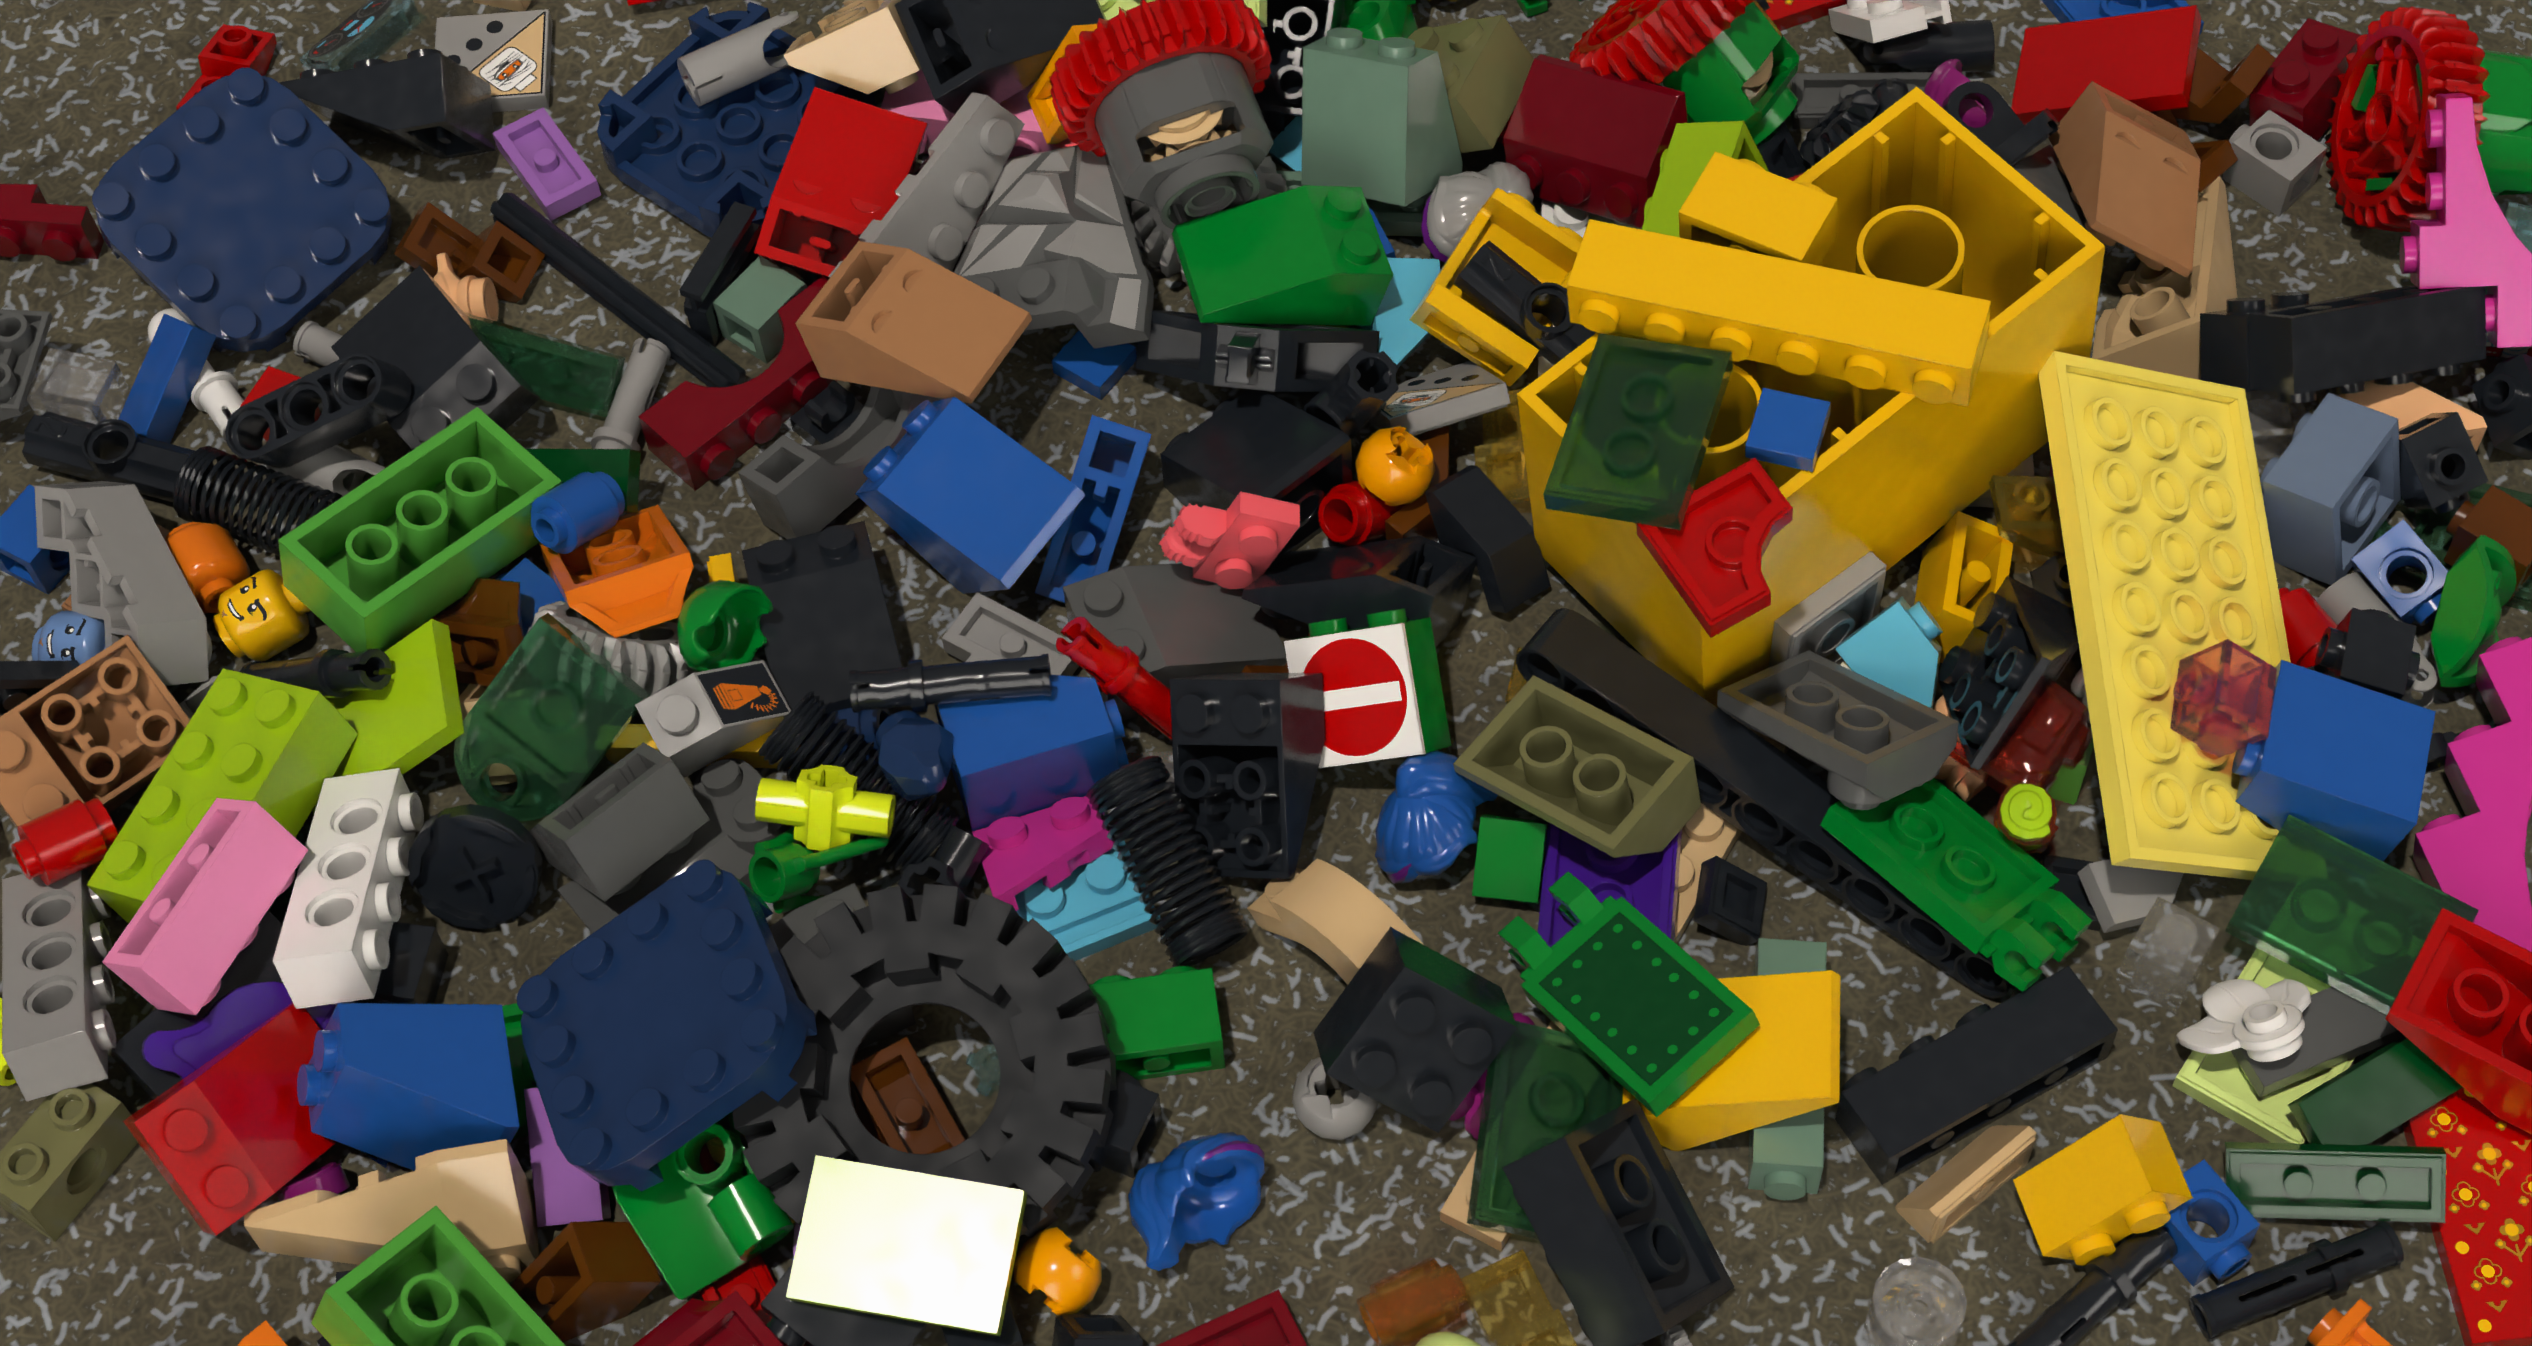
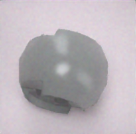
[1292,1057,1378,1140]

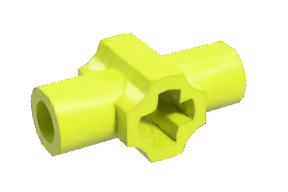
[755,764,896,851]

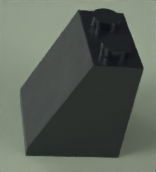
[1160,389,1352,572]

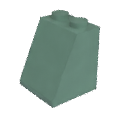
[1301,28,1463,206]

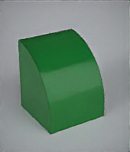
[1472,814,1548,903]

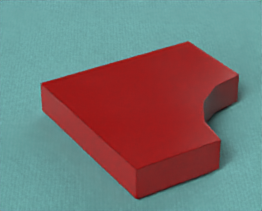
[1636,458,1793,638]

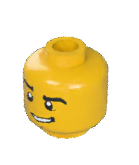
[213,569,310,662]

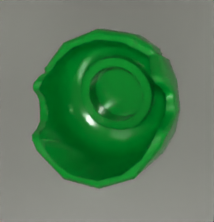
[677,580,773,672]

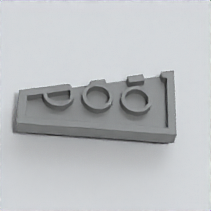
[828,92,1025,278]

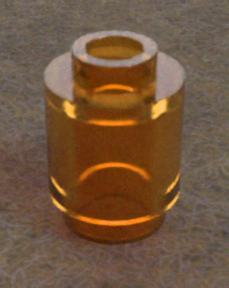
[1357,1257,1468,1346]

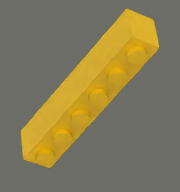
[1567,219,1991,406]

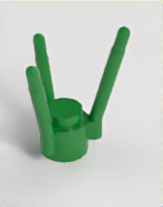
[748,826,888,914]

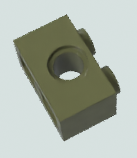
[0,1083,138,1242]

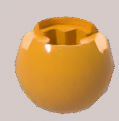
[1355,426,1435,506]
[1014,1227,1102,1316]

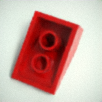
[2385,907,2532,1134]
[123,1002,337,1236]

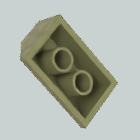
[1453,675,1701,858]

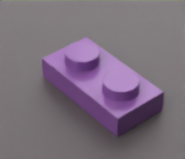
[492,107,601,221]

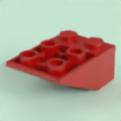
[754,87,928,279]

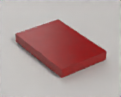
[2011,5,2202,125]

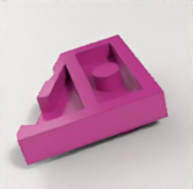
[972,796,1114,911]

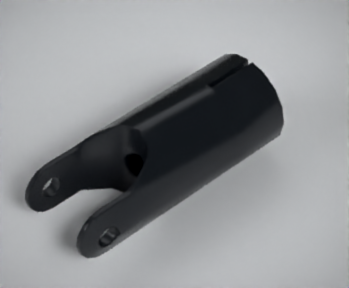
[1857,20,1995,73]

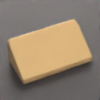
[1895,1125,2037,1243]

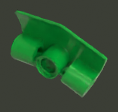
[612,1112,794,1300]

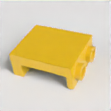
[1409,188,1583,387]

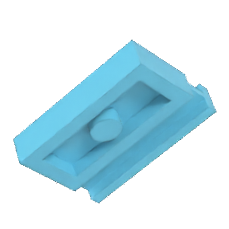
[1015,840,1160,961]

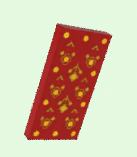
[2402,1087,2532,1346]

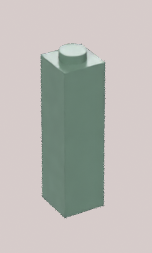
[1748,938,1827,1200]

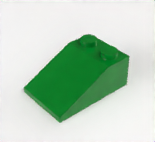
[1172,185,1393,326]

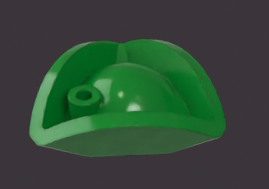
[2430,535,2517,687]

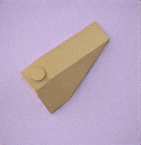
[784,0,921,94]
[2092,176,2238,380]
[244,1139,539,1283]

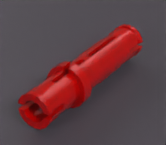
[1056,616,1172,741]

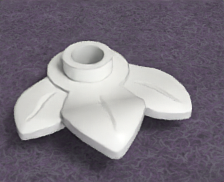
[2176,979,2311,1062]

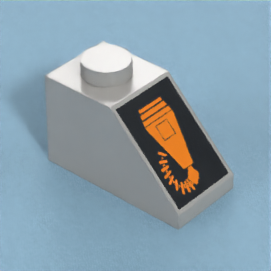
[635,660,791,778]

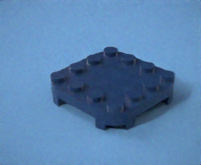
[597,2,877,238]
[92,68,392,353]
[517,859,817,1191]

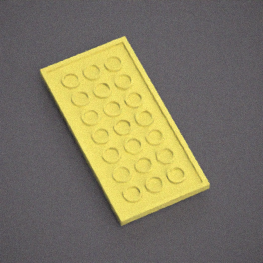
[2038,351,2327,885]

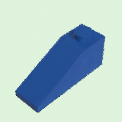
[1035,415,1152,603]

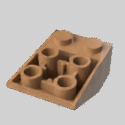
[2048,81,2201,278]
[795,241,1032,404]
[0,635,190,828]

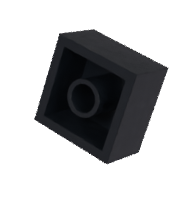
[1313,927,1518,1133]

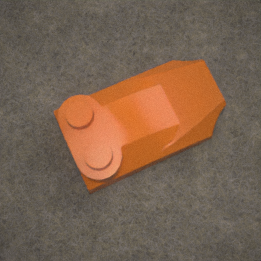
[539,505,694,638]

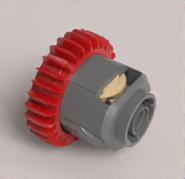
[1050,0,1274,229]

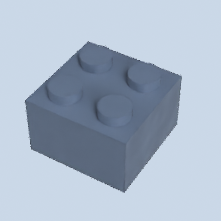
[2260,393,2401,585]

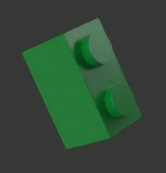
[1089,966,1225,1080]

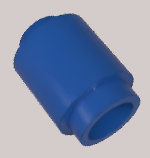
[531,472,625,554]

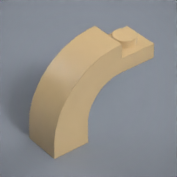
[1247,858,1424,985]

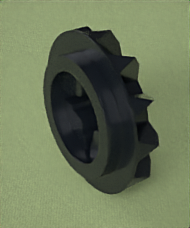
[1799,89,1880,167]

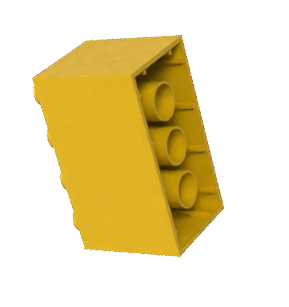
[1517,86,2105,707]

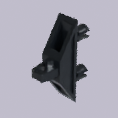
[1136,309,1380,392]

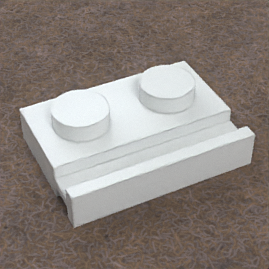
[1828,0,1952,43]

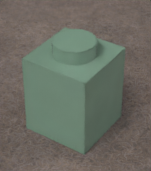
[713,256,808,364]

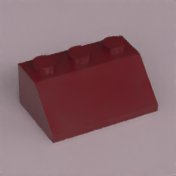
[1503,54,1688,228]

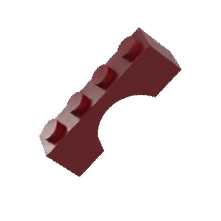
[638,276,837,491]

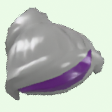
[1421,161,1534,263]

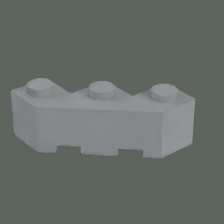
[35,481,212,686]

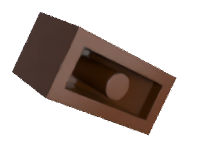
[510,1222,661,1342]

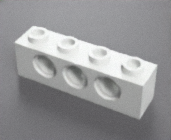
[273,768,424,1009]

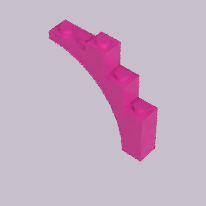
[2400,93,2532,348]
[2413,637,2532,952]

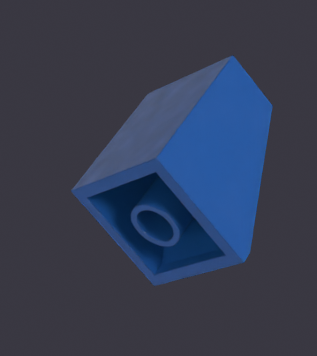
[855,396,1086,594]
[2232,660,2436,882]
[934,675,1129,835]
[297,1003,520,1171]

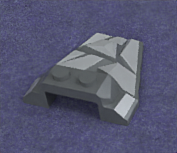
[952,145,1155,349]

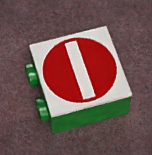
[1284,608,1451,768]

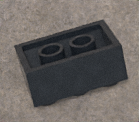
[1502,1098,1734,1346]

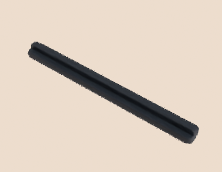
[490,192,748,387]

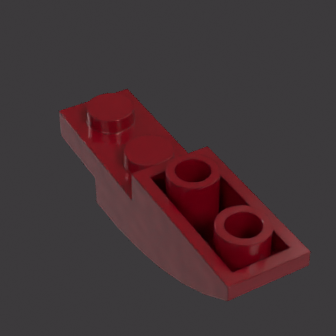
[0,184,104,261]

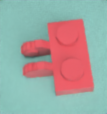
[1159,491,1300,589]

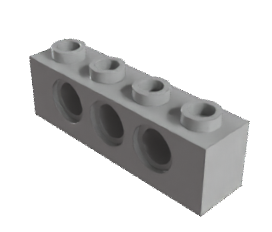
[2,868,117,1102]

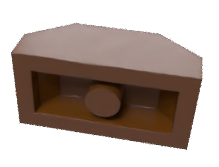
[428,578,534,690]
[850,1037,965,1154]

